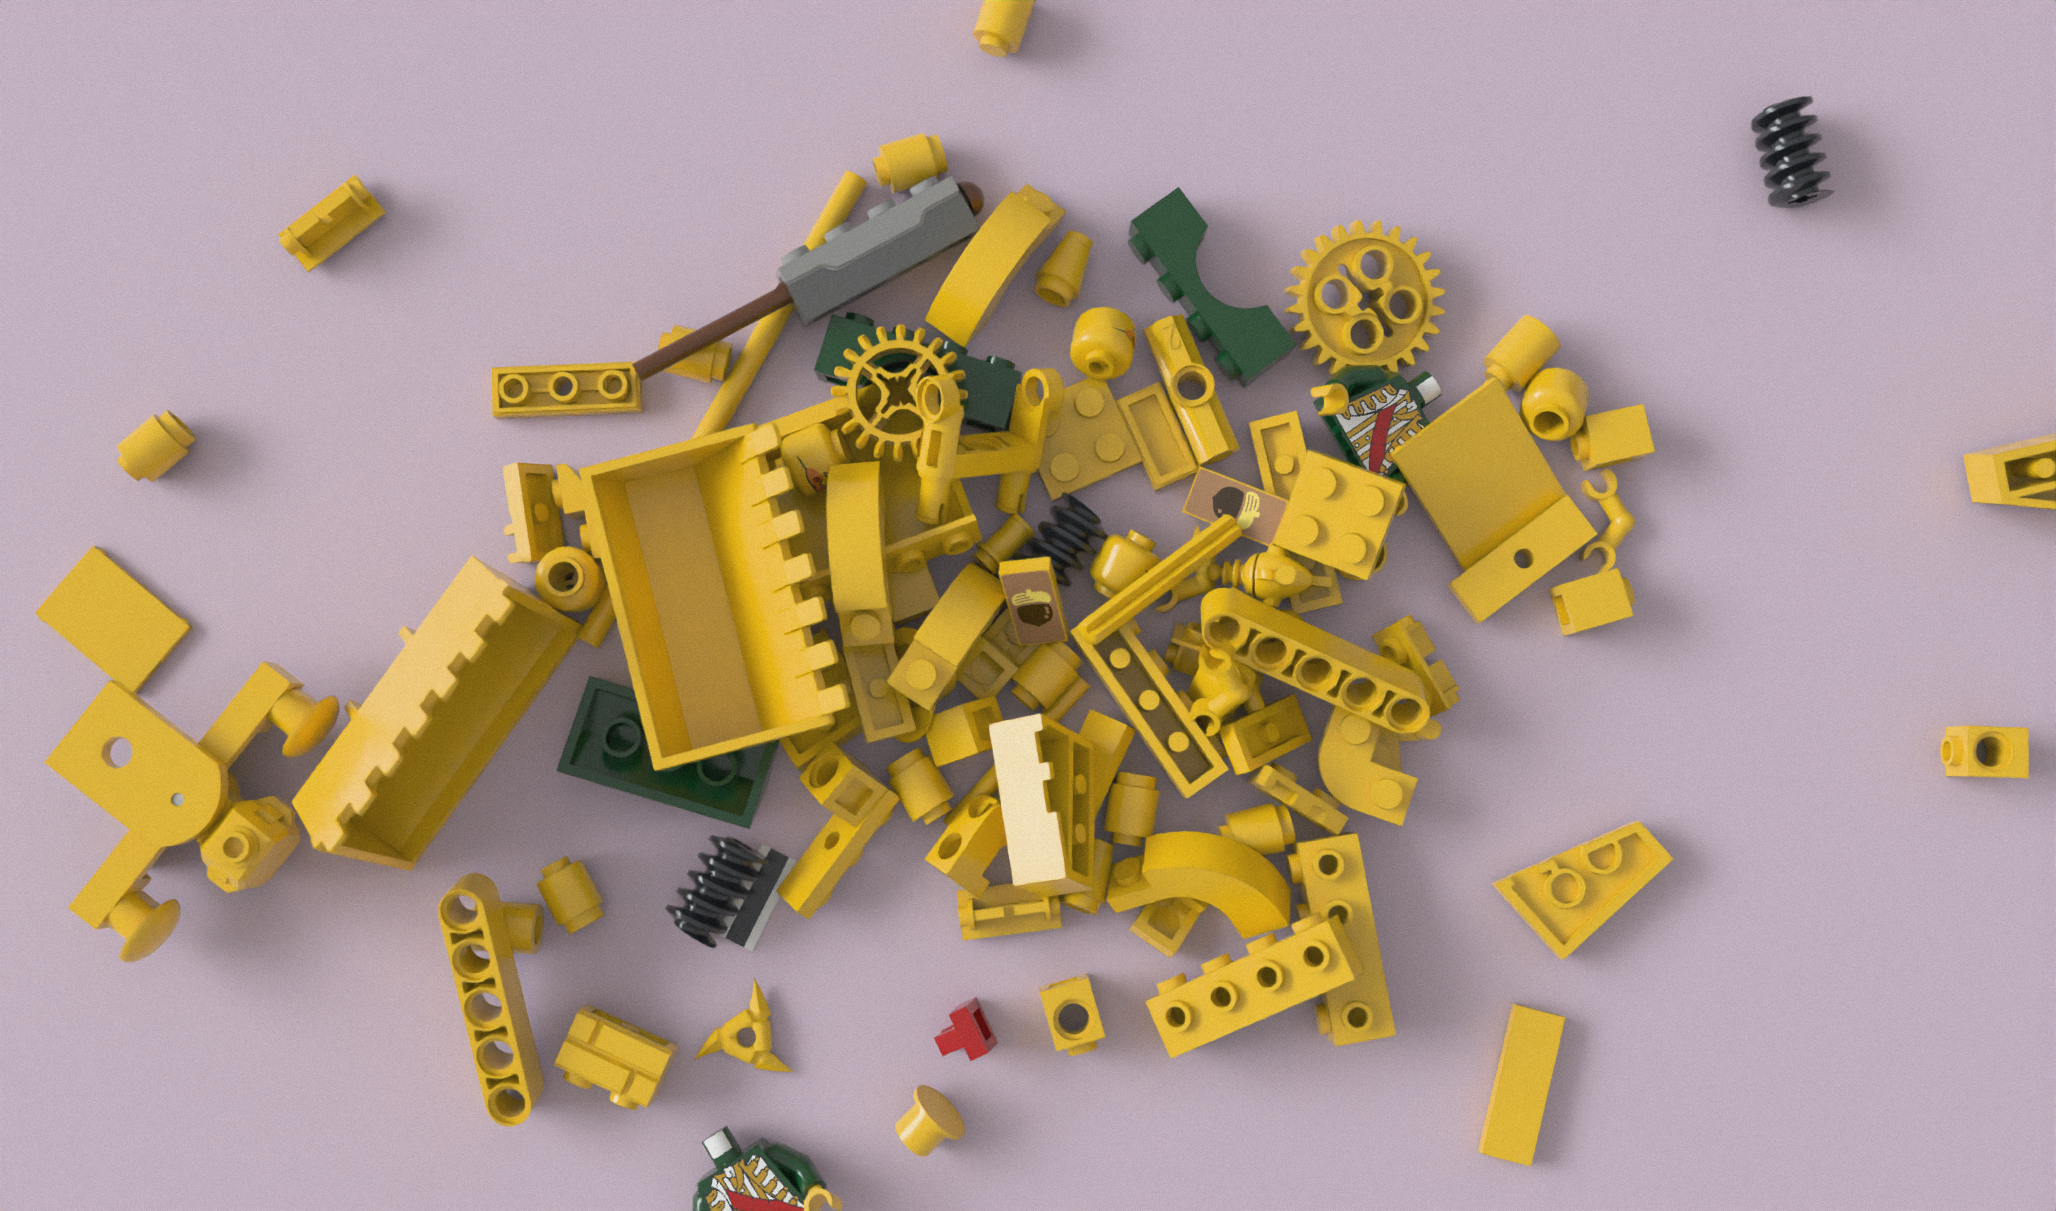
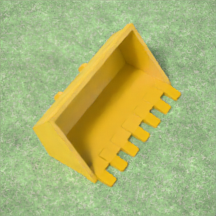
[579,423,850,771]
[292,555,583,871]

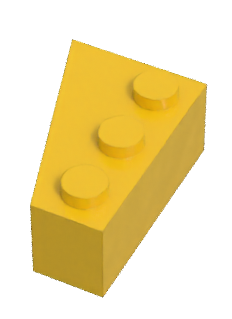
[1963,433,2056,510]

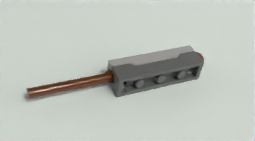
[632,176,984,382]

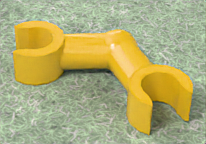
[1579,468,1635,574]
[1155,526,1217,613]
[1188,638,1249,737]

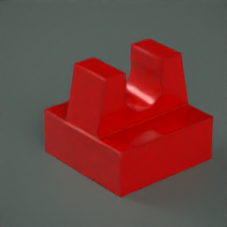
[934,997,998,1061]

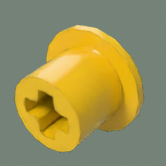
[895,1085,965,1157]

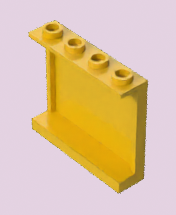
[758,373,983,603]

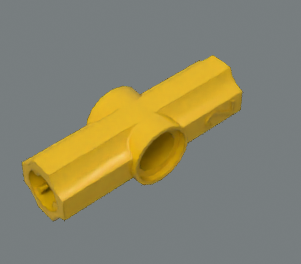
[1143,314,1240,466]

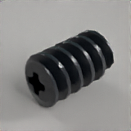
[1750,96,1834,208]
[1013,492,1108,587]
[665,835,770,948]

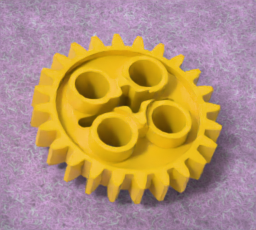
[1284,220,1445,376]

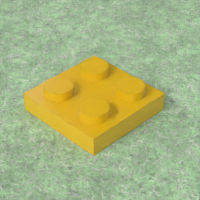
[1037,377,1142,503]
[1273,449,1406,580]

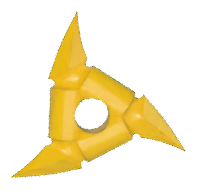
[693,978,794,1072]

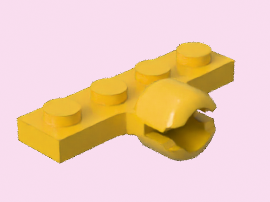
[1249,410,1343,614]

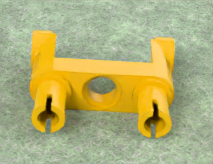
[915,367,1064,524]

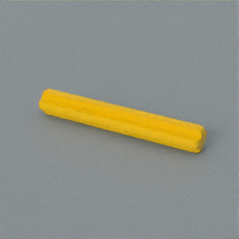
[1078,514,1242,645]

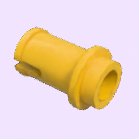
[972,514,1035,576]

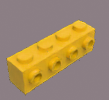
[1069,618,1229,799]
[1286,832,1396,1046]
[1145,912,1364,1059]

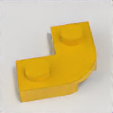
[1317,704,1418,826]

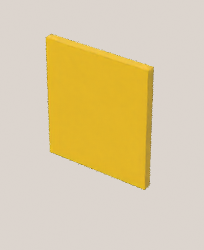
[1389,377,1566,571]

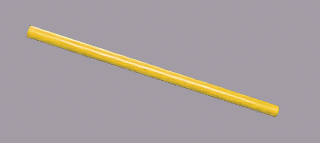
[577,170,867,649]

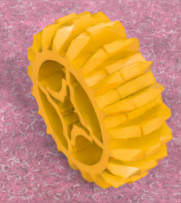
[831,324,968,462]

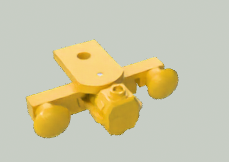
[44,661,340,963]

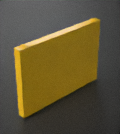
[35,546,193,694]

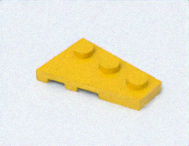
[1491,821,1673,960]

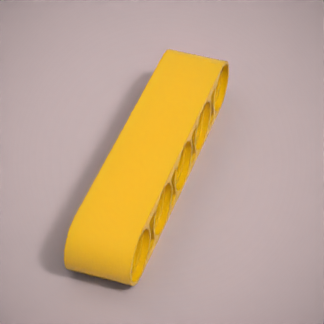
[1200,588,1430,734]
[438,873,544,1127]

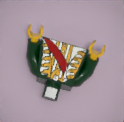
[1310,365,1442,517]
[693,1125,843,1211]

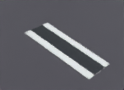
[719,844,797,951]

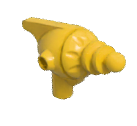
[1206,546,1334,607]

